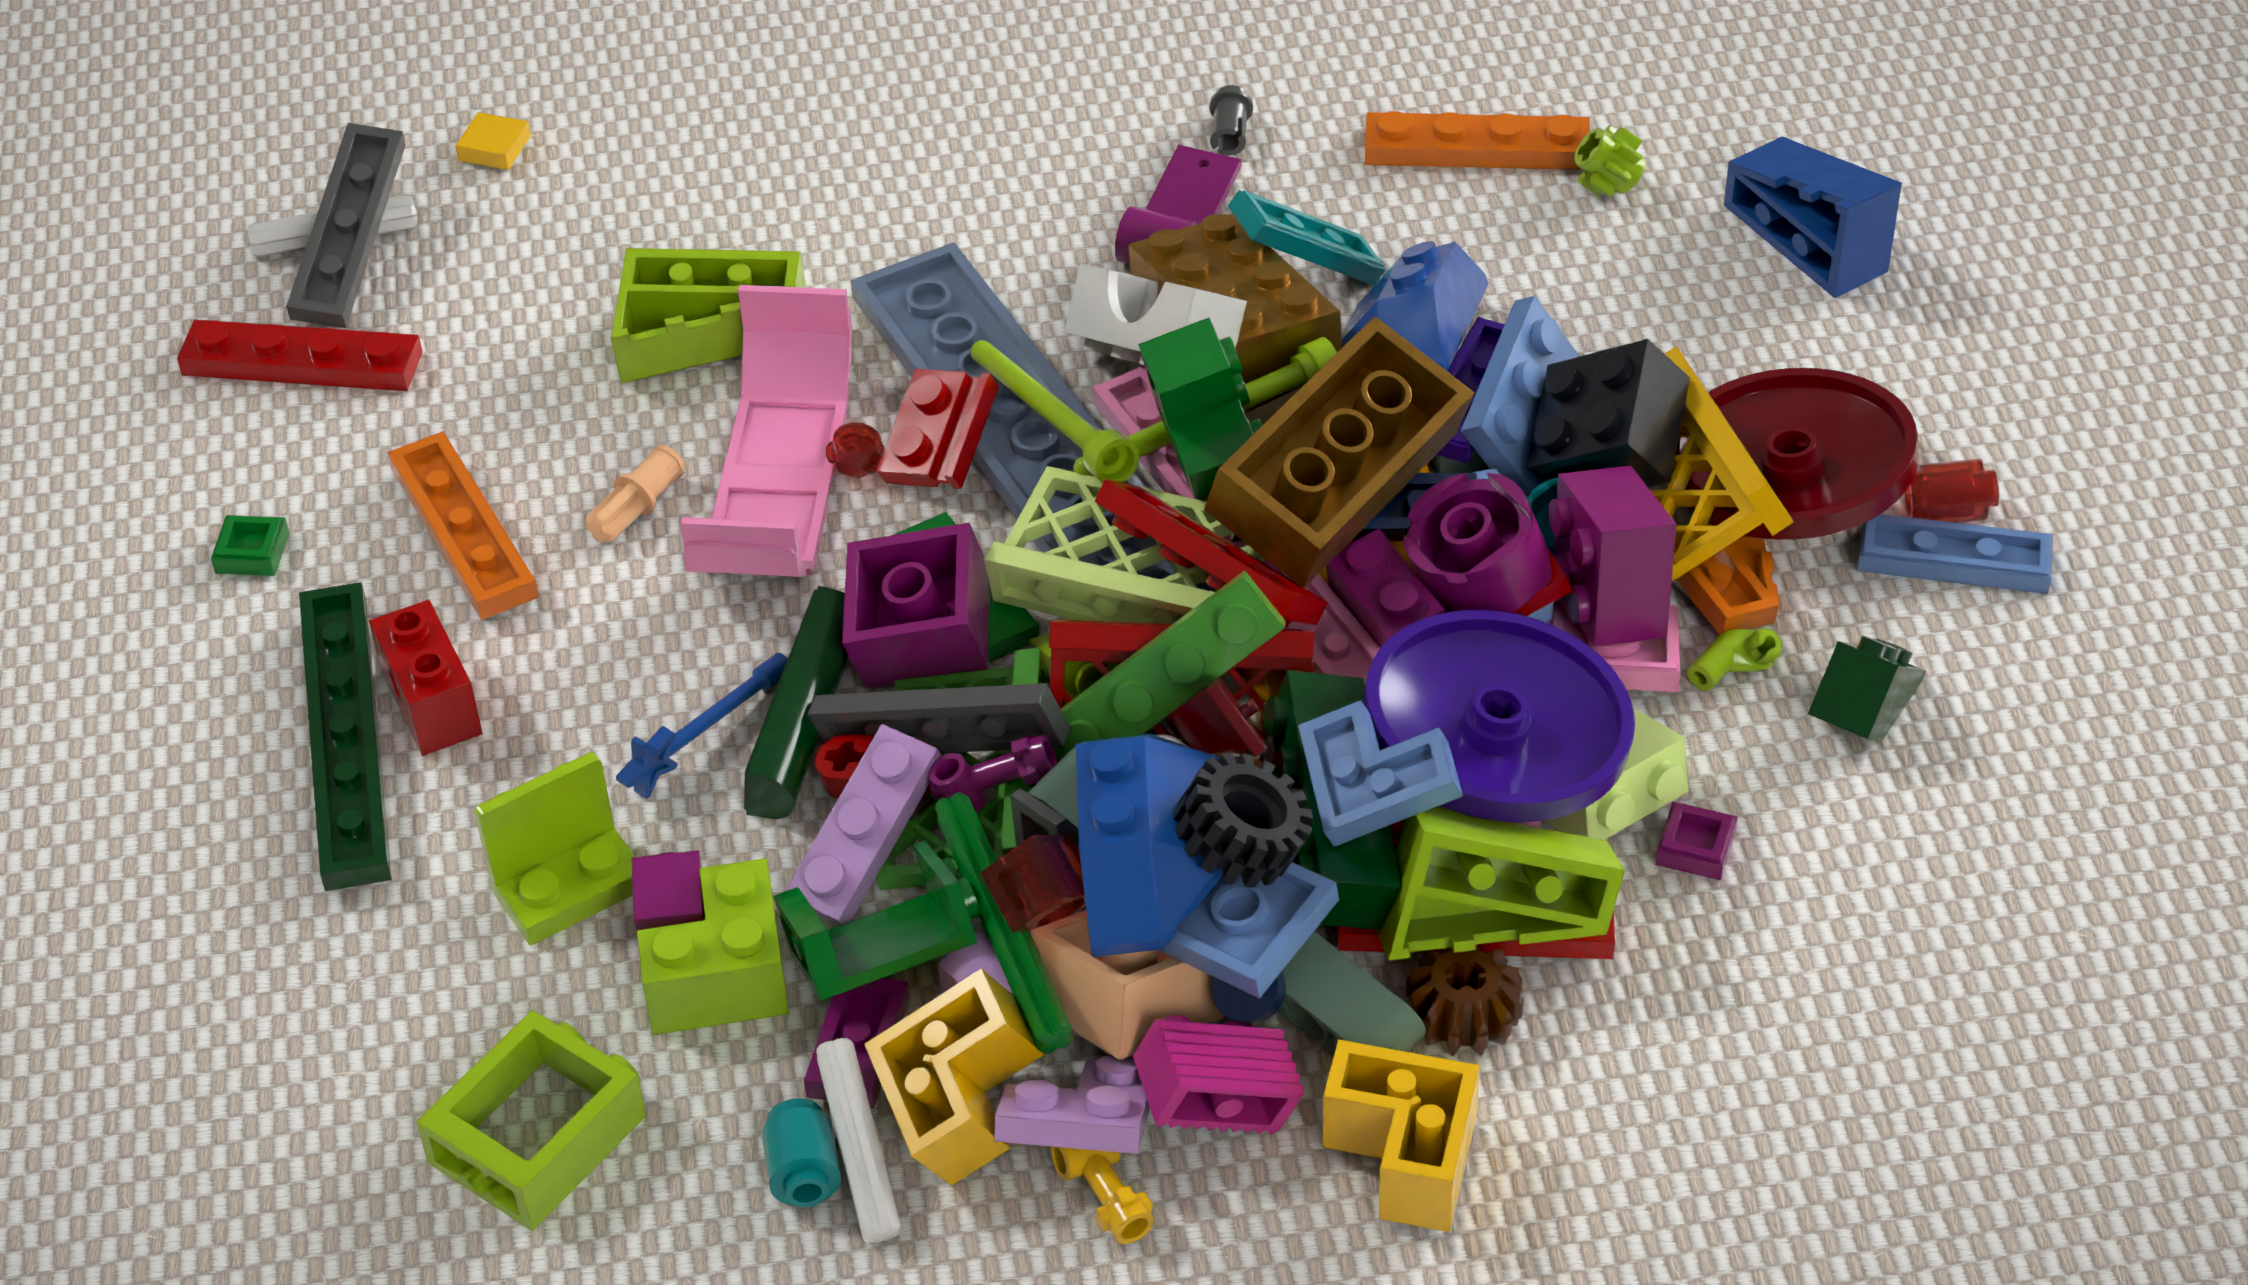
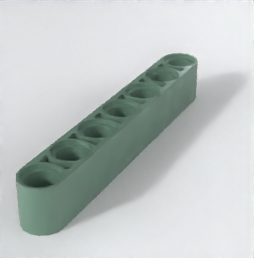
[1028,748,1426,1056]

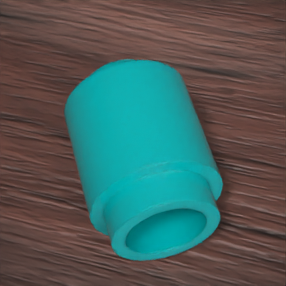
[762,1098,841,1208]

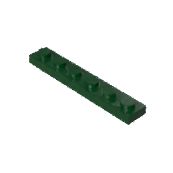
[299,582,392,892]

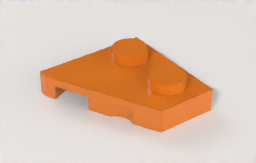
[1674,525,1780,635]

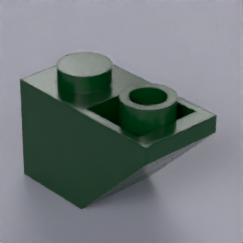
[1808,635,1926,741]

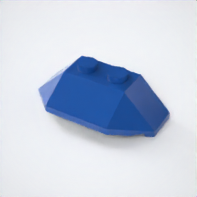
[1341,241,1489,372]
[1076,734,1224,957]

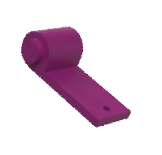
[1115,144,1242,264]

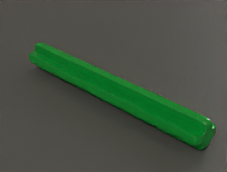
[935,792,1073,1054]

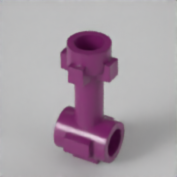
[929,734,1057,813]

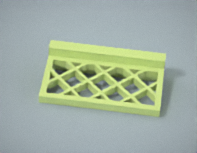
[984,466,1265,624]

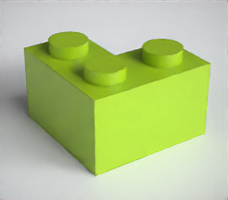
[637,858,789,1035]

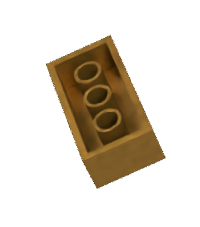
[1128,213,1342,389]
[1204,316,1475,589]

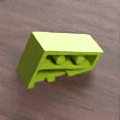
[611,248,806,384]
[1376,807,1625,961]

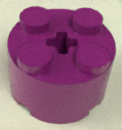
[1404,472,1552,613]

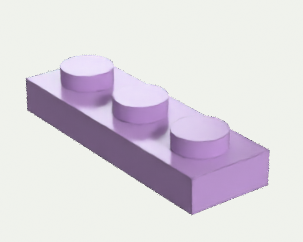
[784,724,942,926]

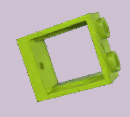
[416,1009,646,1231]

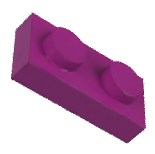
[804,978,910,1109]

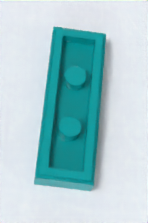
[1228,190,1386,285]

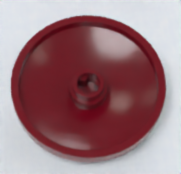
[1672,368,1919,540]

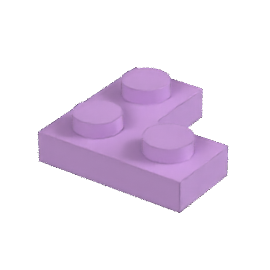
[995,1055,1150,1154]

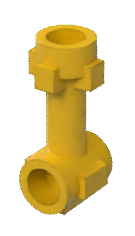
[1050,1146,1154,1244]

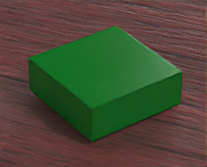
[211,515,290,576]

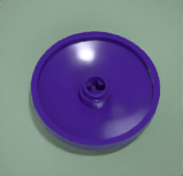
[1362,610,1635,822]

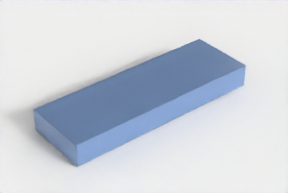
[1857,514,2053,594]

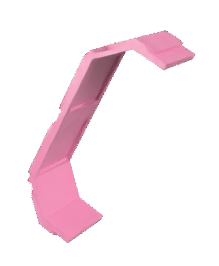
[680,285,852,577]

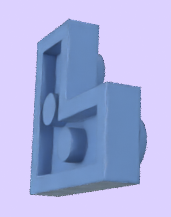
[1298,700,1463,847]

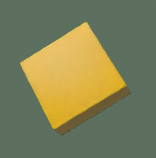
[455,112,531,170]

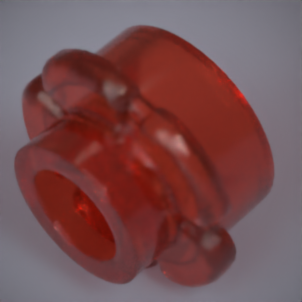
[825,422,884,478]

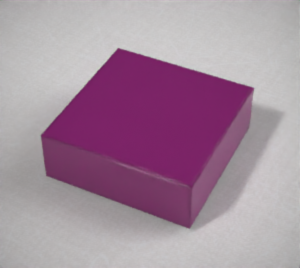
[1655,801,1738,881]

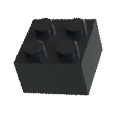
[1526,339,1690,487]

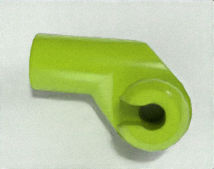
[1687,628,1783,691]

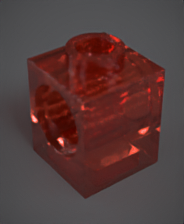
[980,834,1086,933]

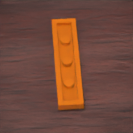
[1365,111,1590,170]
[387,431,539,620]

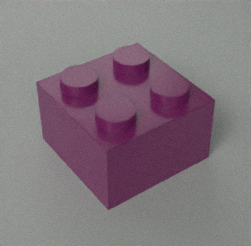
[1548,466,1676,647]
[842,523,990,688]

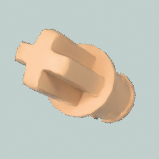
[585,445,685,543]

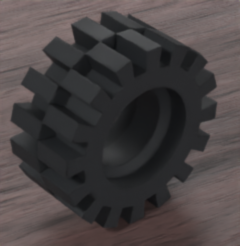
[1174,752,1313,887]

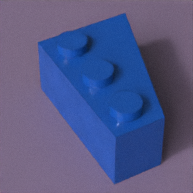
[1724,136,1902,298]

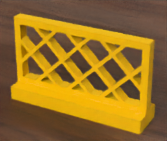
[1650,346,1794,582]

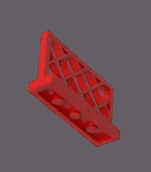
[1049,619,1316,763]

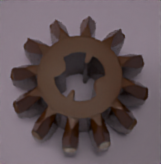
[1406,944,1524,1057]

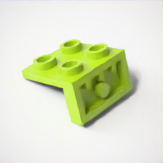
[474,752,636,946]

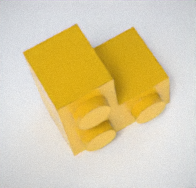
[864,968,1044,1186]
[1323,1039,1480,1232]

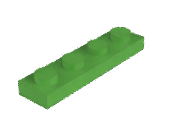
[1053,570,1286,761]

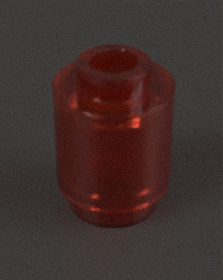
[1904,458,1999,523]

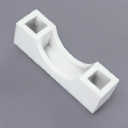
[1064,263,1247,365]

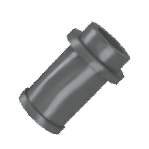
[1209,85,1254,156]

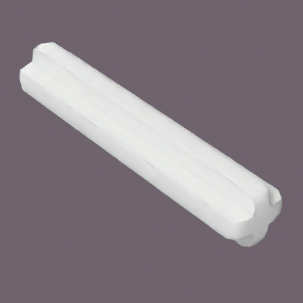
[248,195,418,257]
[816,1038,901,1244]

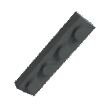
[286,123,406,328]
[807,683,1071,753]

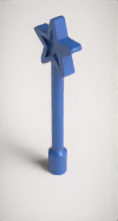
[616,653,788,799]

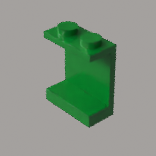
[773,841,980,1001]

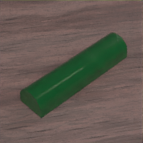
[744,586,849,819]

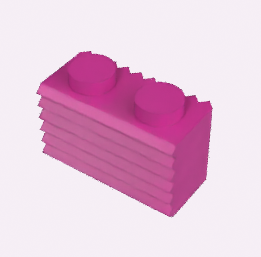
[1133,1015,1304,1135]

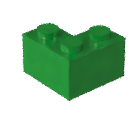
[1138,317,1263,501]

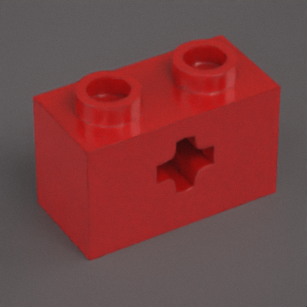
[369,599,483,756]

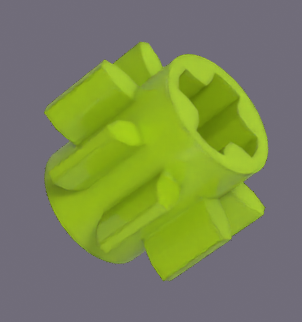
[1574,125,1645,197]

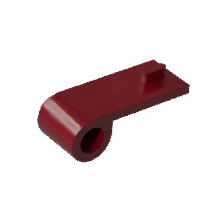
[1166,677,1267,762]

